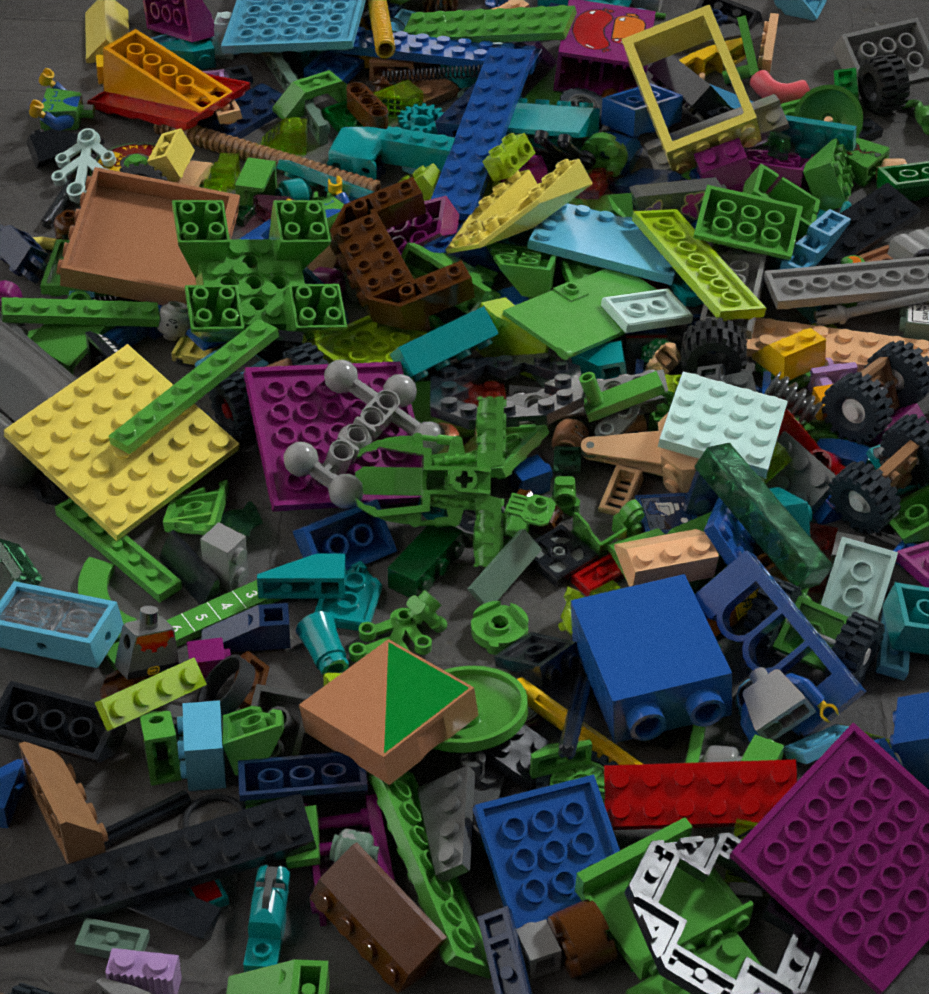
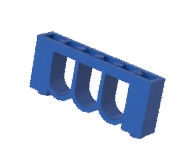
[695,550,866,737]

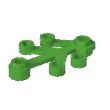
[349,608,432,662]

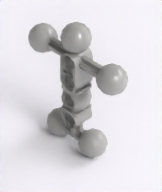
[284,360,445,509]

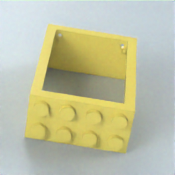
[622,5,762,174]

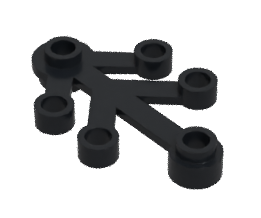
[533,130,596,171]

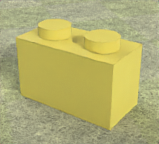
[147,128,195,182]

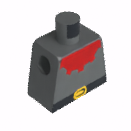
[115,606,179,680]

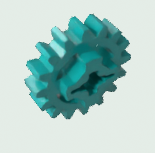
[398,103,444,135]

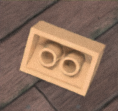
[614,529,719,587]

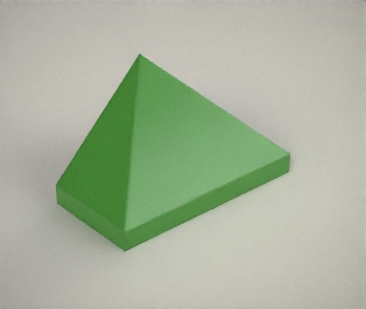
[530,739,592,779]

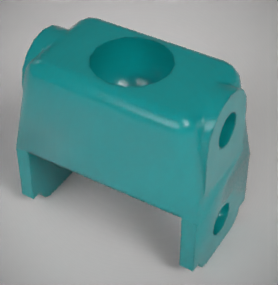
[327,127,386,180]

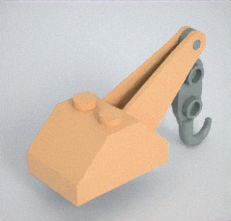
[581,380,716,493]

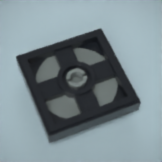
[529,524,599,587]

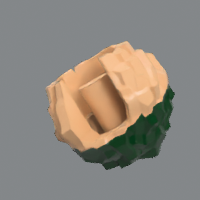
[641,338,682,375]

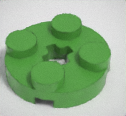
[581,132,628,177]
[471,601,528,655]

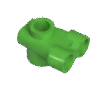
[550,476,580,516]
[406,590,447,633]

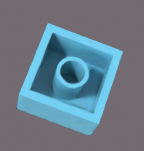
[177,700,226,791]

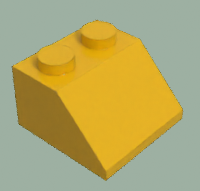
[752,328,826,380]

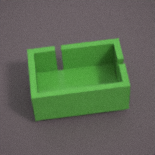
[742,163,820,242]

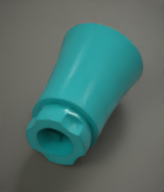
[296,611,349,675]

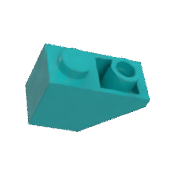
[571,341,627,380]

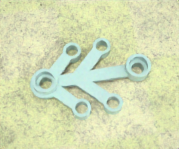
[51,128,116,203]

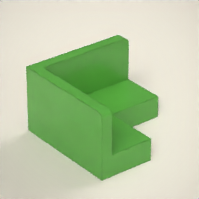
[235,157,277,207]

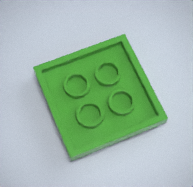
[464,424,549,479]

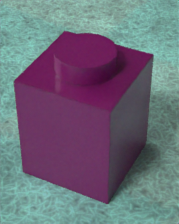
[187,637,231,680]

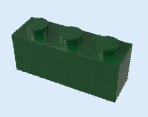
[388,525,465,598]

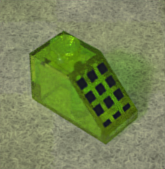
[374,80,423,117]
[261,117,308,155]

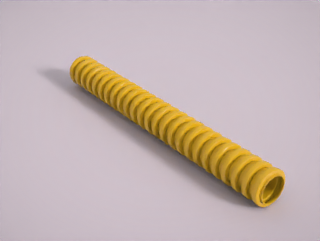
[367,0,395,59]

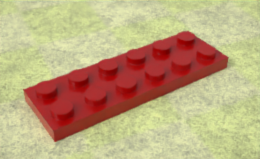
[604,759,797,830]

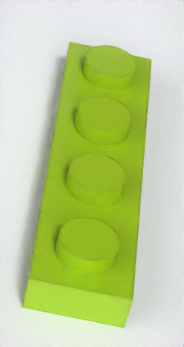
[95,658,207,731]

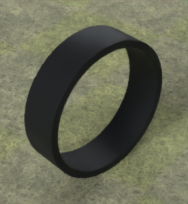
[197,654,255,719]

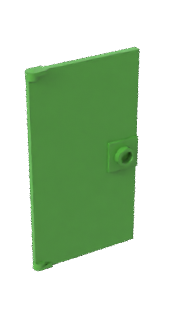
[502,269,657,360]

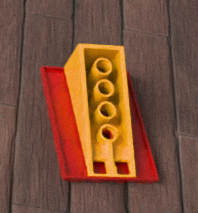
[87,29,250,130]

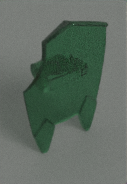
[220,501,263,542]

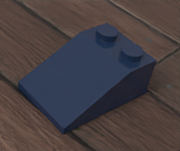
[607,168,687,209]

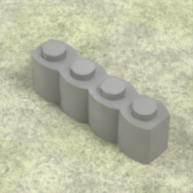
[887,227,929,259]

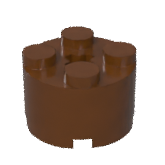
[548,899,617,979]

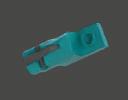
[243,865,290,972]

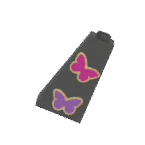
[629,177,727,222]

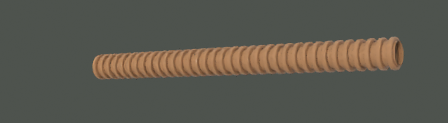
[154,124,381,192]

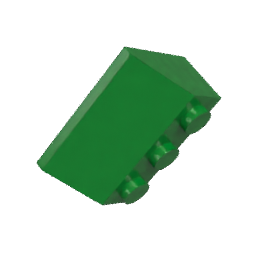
[877,161,929,201]

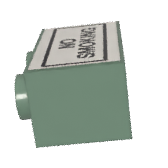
[899,302,929,341]

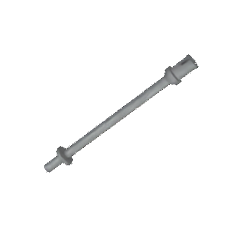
[814,291,929,326]

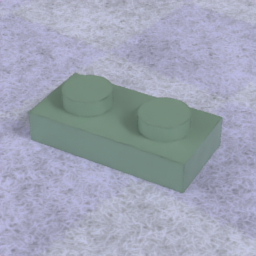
[75,918,150,959]

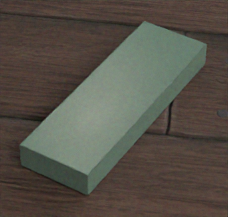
[467,529,542,605]

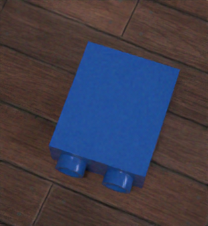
[571,574,732,743]

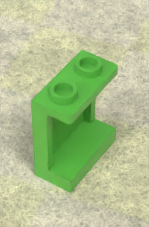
[30,324,107,375]

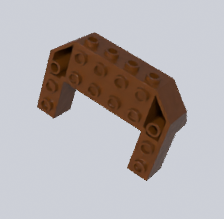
[330,177,475,331]

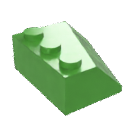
[486,242,558,300]

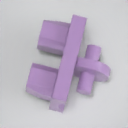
[807,357,858,392]

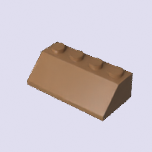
[19,742,108,864]

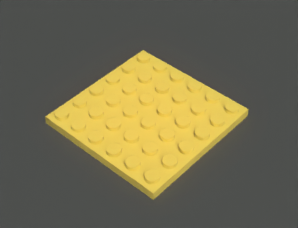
[4,344,240,541]

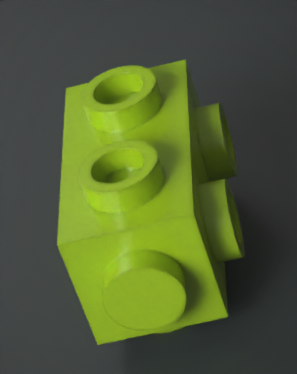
[482,133,535,182]

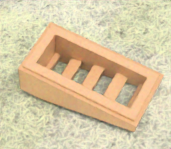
[598,464,643,516]

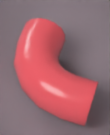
[750,70,810,104]

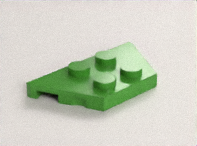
[163,480,230,535]

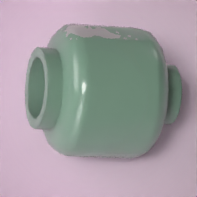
[330,829,379,863]

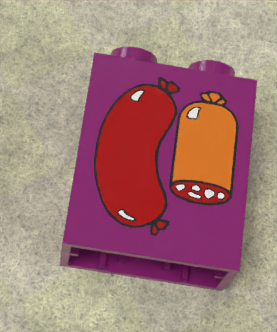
[553,0,656,96]

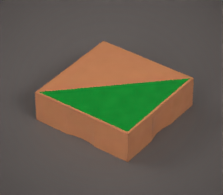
[299,639,479,785]

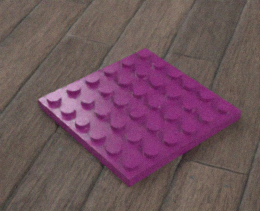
[243,361,422,512]
[729,722,929,994]

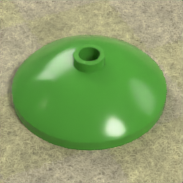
[794,85,863,138]

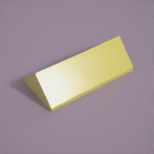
[85,0,129,63]

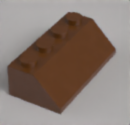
[310,842,447,994]

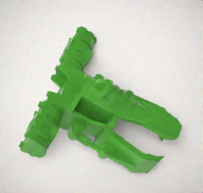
[355,396,507,567]

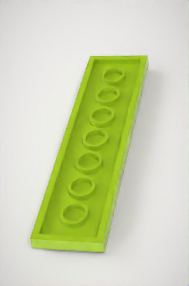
[632,209,766,321]

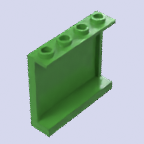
[575,818,754,981]

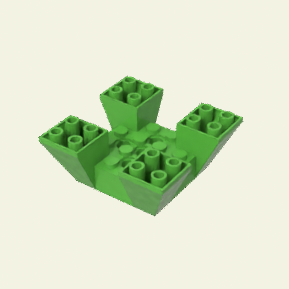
[172,200,347,342]

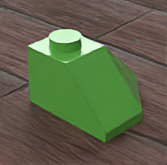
[222,706,284,776]

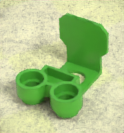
[503,492,556,548]
[571,499,645,559]

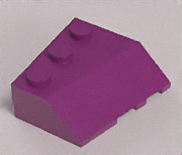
[745,149,816,195]
[386,196,459,255]

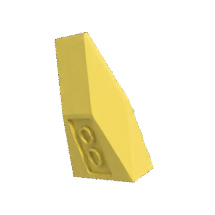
[445,159,593,254]

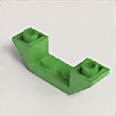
[272,70,348,122]

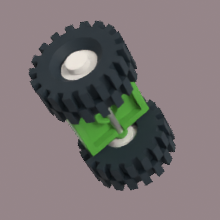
[742,576,885,684]

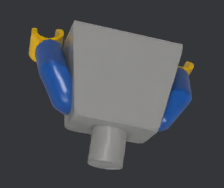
[740,667,839,742]

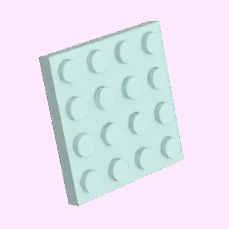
[658,371,788,478]

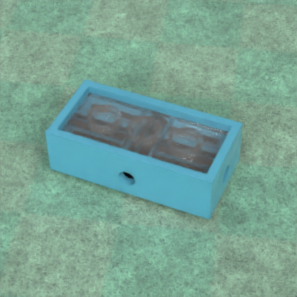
[0,581,124,668]

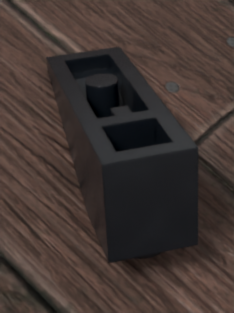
[26,129,105,168]

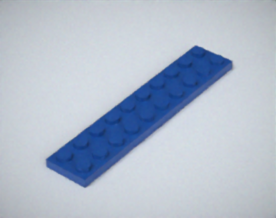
[325,27,543,75]
[431,47,534,220]

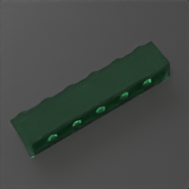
[694,442,834,590]

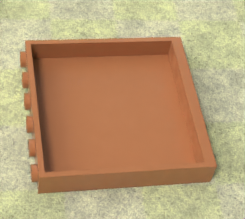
[56,167,240,305]

